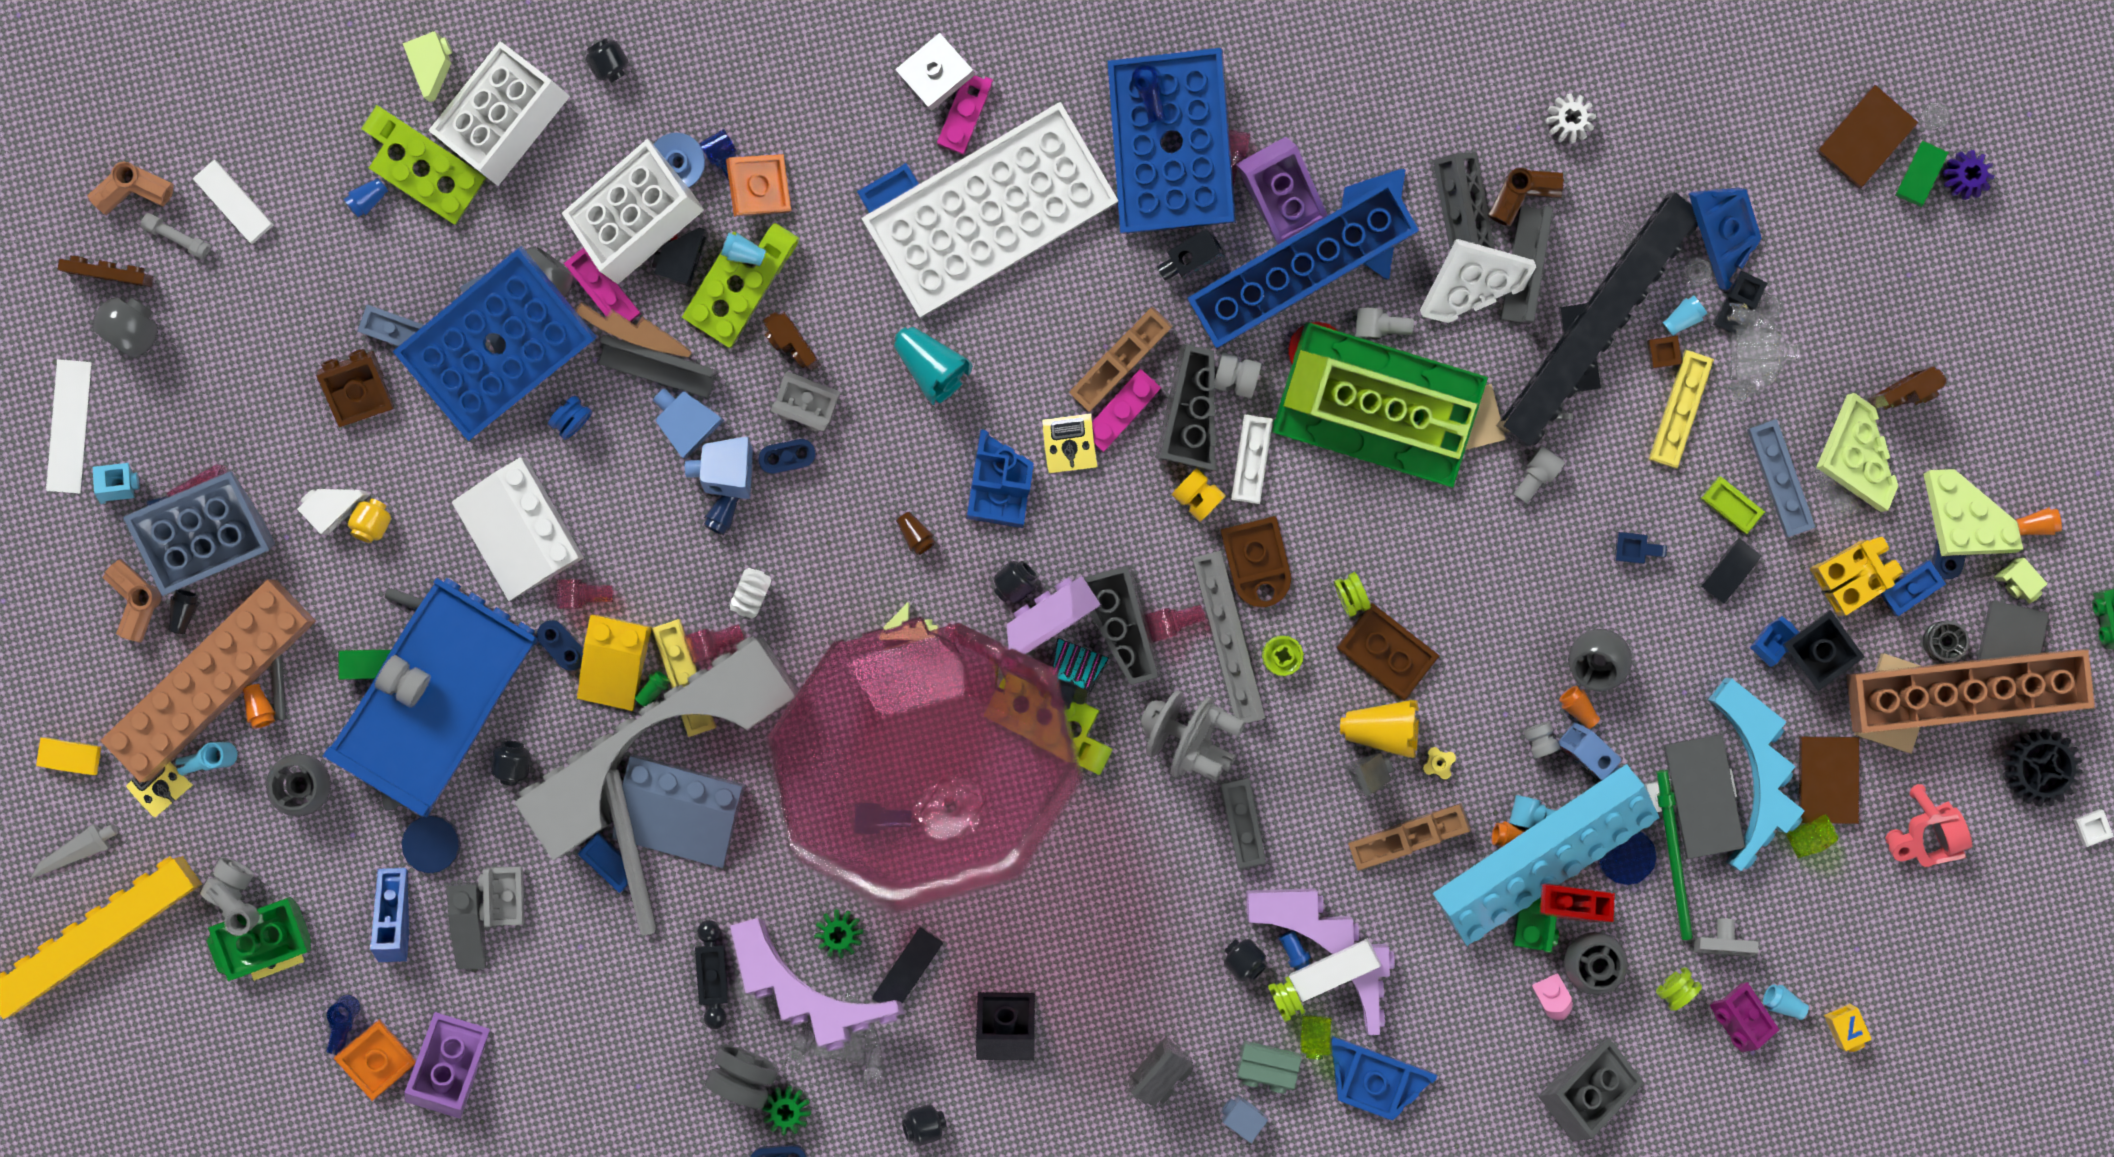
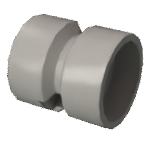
[1215,352,1261,399]
[375,655,431,708]
[200,857,254,907]

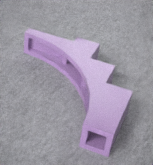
[1246,888,1395,1035]
[730,918,904,1052]

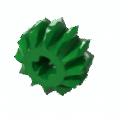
[814,909,864,959]
[762,1085,812,1136]

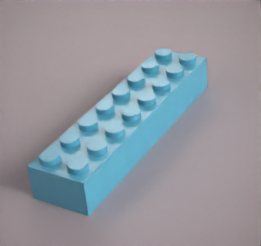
[1433,764,1660,946]

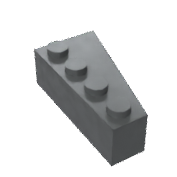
[1155,344,1216,471]
[1072,565,1162,685]

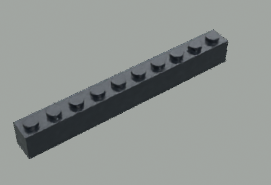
[1496,192,1698,447]

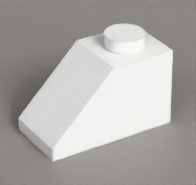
[297,489,370,535]

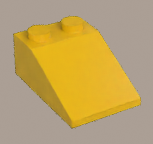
[577,614,652,711]

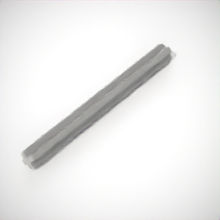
[604,770,656,935]

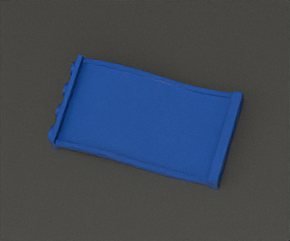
[323,577,538,818]

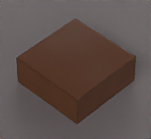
[1647,335,1682,369]

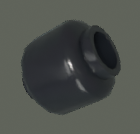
[585,38,629,83]
[994,561,1037,603]
[491,741,530,786]
[1224,939,1267,982]
[902,1104,947,1146]

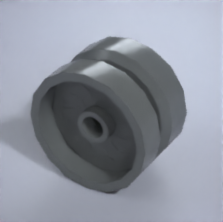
[705,1045,779,1109]

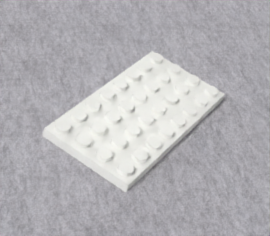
[862,102,1118,319]

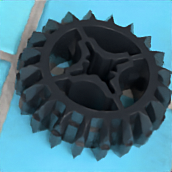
[2001,729,2084,807]

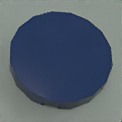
[401,815,461,873]

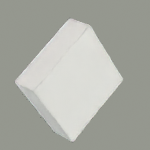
[2073,809,2114,847]

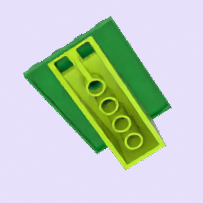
[1271,322,1488,488]

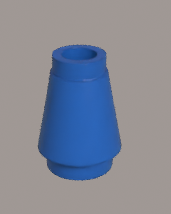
[343,177,388,218]

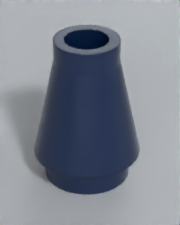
[703,495,739,535]

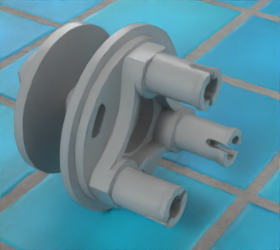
[1141,690,1246,782]

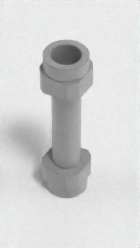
[140,213,211,260]

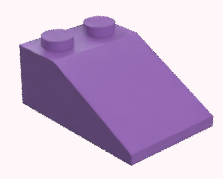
[1236,137,1328,245]
[404,1012,490,1119]

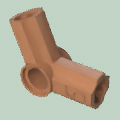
[87,161,174,215]
[102,559,161,643]

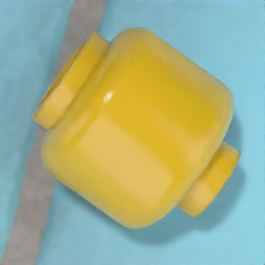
[348,498,391,543]

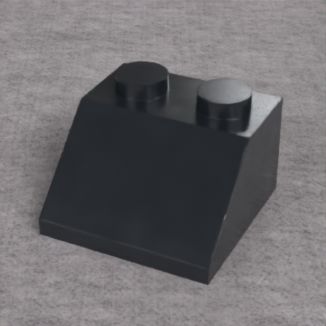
[1783,610,1865,691]
[976,992,1035,1061]

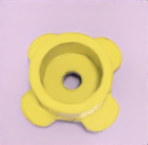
[1423,747,1456,779]

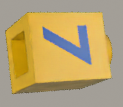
[1824,1004,1872,1052]

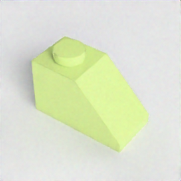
[403,31,452,102]

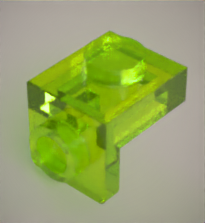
[1785,814,1839,858]
[1299,1014,1332,1060]

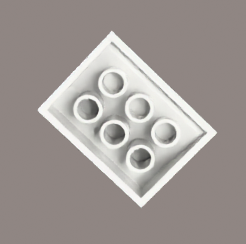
[428,41,570,186]
[562,139,704,284]
[452,457,584,601]

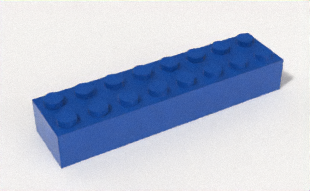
[1187,180,1419,350]

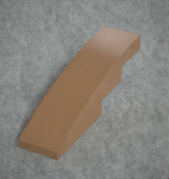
[575,302,692,357]
[1069,306,1173,412]
[1348,803,1471,870]

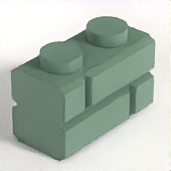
[1236,1040,1301,1094]

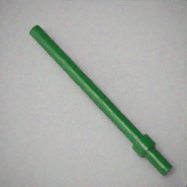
[1656,770,1693,940]

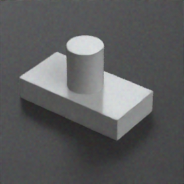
[1694,918,1758,957]

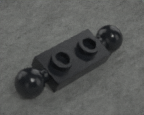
[695,920,729,1030]

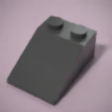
[1128,1036,1193,1107]
[1538,1038,1644,1141]

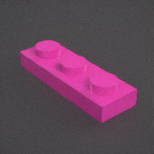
[564,247,641,322]
[1092,369,1161,452]

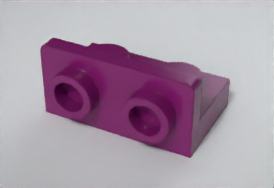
[1710,982,1780,1052]

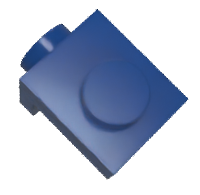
[1750,616,1799,667]

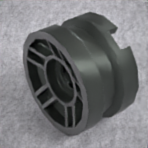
[1922,621,1970,661]

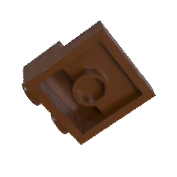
[763,311,821,371]
[316,349,394,428]
[1867,366,1947,410]

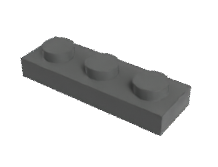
[1220,778,1266,869]

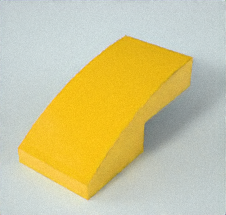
[36,737,101,775]

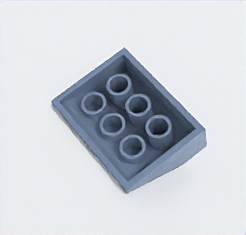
[123,470,275,596]
[612,755,746,868]

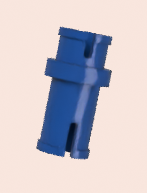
[1278,930,1311,971]

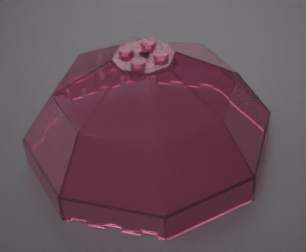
[767,617,1083,913]

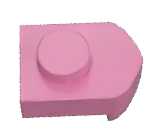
[1532,973,1573,1020]

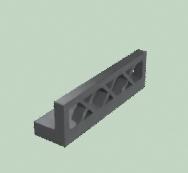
[1433,152,1495,250]
[1500,206,1553,325]
[598,335,718,399]

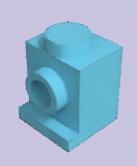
[93,463,140,504]

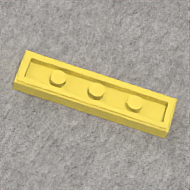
[1648,350,1714,469]
[652,619,717,737]

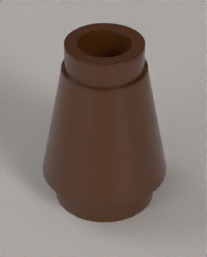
[896,511,936,556]

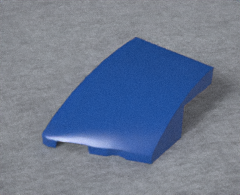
[966,429,1034,528]

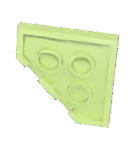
[1816,393,1898,512]
[1923,469,2023,556]

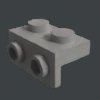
[771,371,840,431]
[478,866,524,927]

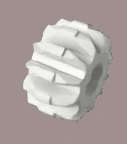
[1545,94,1596,144]
[730,568,771,619]

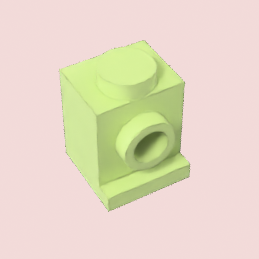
[1994,558,2047,604]

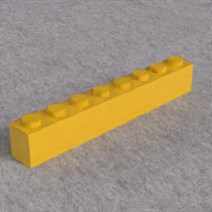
[0,856,202,1020]

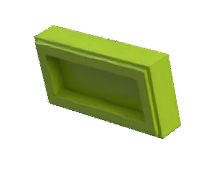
[1700,476,1765,535]

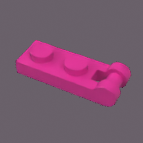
[937,72,994,155]

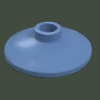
[653,132,705,188]

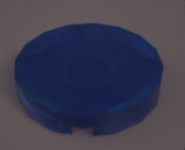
[1598,831,1657,885]

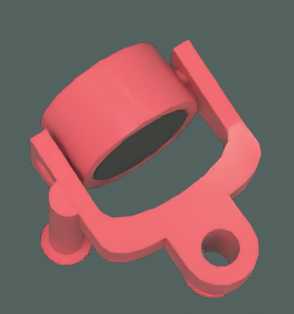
[1885,784,1972,867]

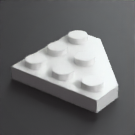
[1420,239,1536,323]

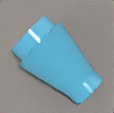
[721,233,766,266]
[1662,295,1708,336]
[1763,984,1809,1020]

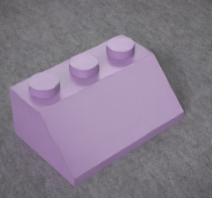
[1007,576,1101,662]

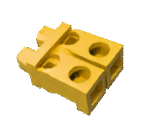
[1809,537,1903,616]

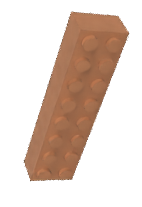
[100,579,316,782]
[1846,649,2095,733]

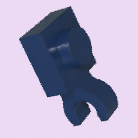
[1614,532,1667,564]

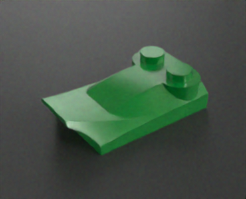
[206,897,311,982]

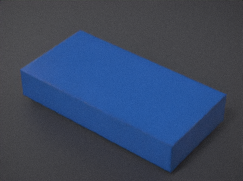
[857,163,919,213]
[578,832,628,893]

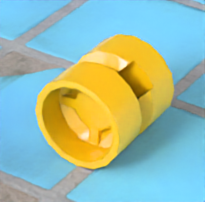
[1171,468,1226,522]

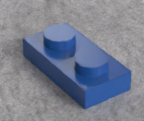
[1880,560,1946,616]

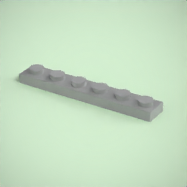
[1193,550,1265,723]

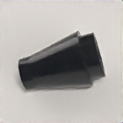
[168,590,200,634]

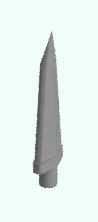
[31,823,118,879]

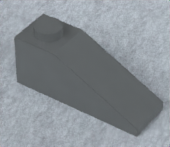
[1346,752,1393,797]
[447,882,486,969]

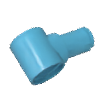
[175,742,237,776]
[1509,795,1557,828]

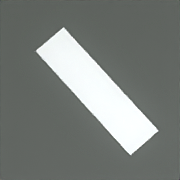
[46,359,91,493]

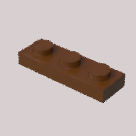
[57,255,154,288]

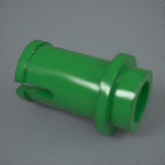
[635,671,670,707]

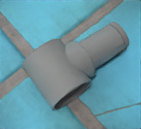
[1356,308,1414,339]
[1514,445,1565,504]
[206,880,259,936]

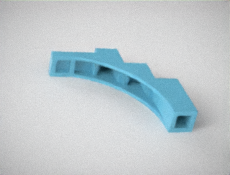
[1708,678,1804,871]

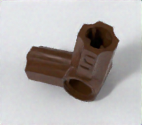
[1487,167,1564,227]

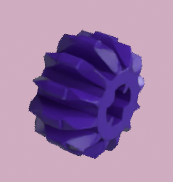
[1942,150,1995,200]

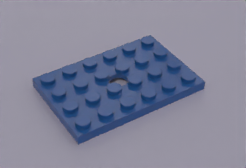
[1107,48,1236,234]
[392,246,597,441]

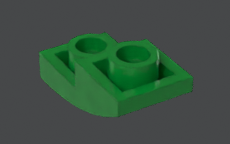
[1895,140,1949,208]
[338,650,391,680]

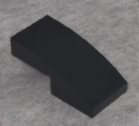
[1713,271,1768,337]
[1701,537,1762,604]

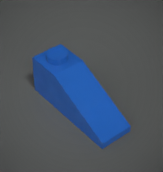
[370,868,409,962]

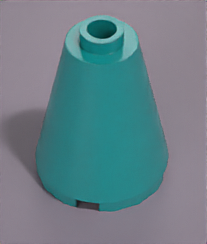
[894,327,973,405]

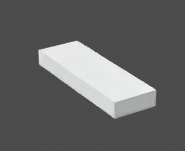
[193,160,274,244]
[1231,414,1273,504]
[1289,938,1381,1002]

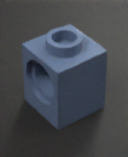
[1221,1094,1268,1143]

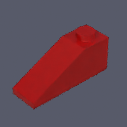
[1540,884,1615,923]

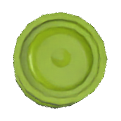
[1333,572,1371,618]
[1262,635,1304,676]
[1656,967,1702,1011]
[1267,976,1305,1022]

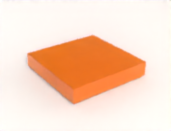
[726,154,792,217]
[334,1019,416,1101]

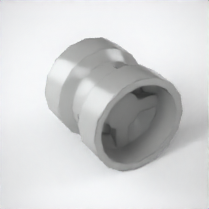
[1523,721,1561,759]

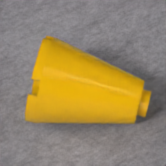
[1340,700,1419,758]

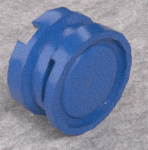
[548,395,593,440]

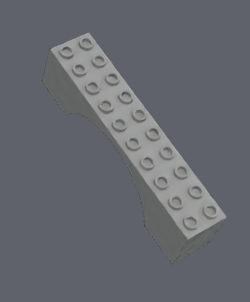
[514,636,802,861]

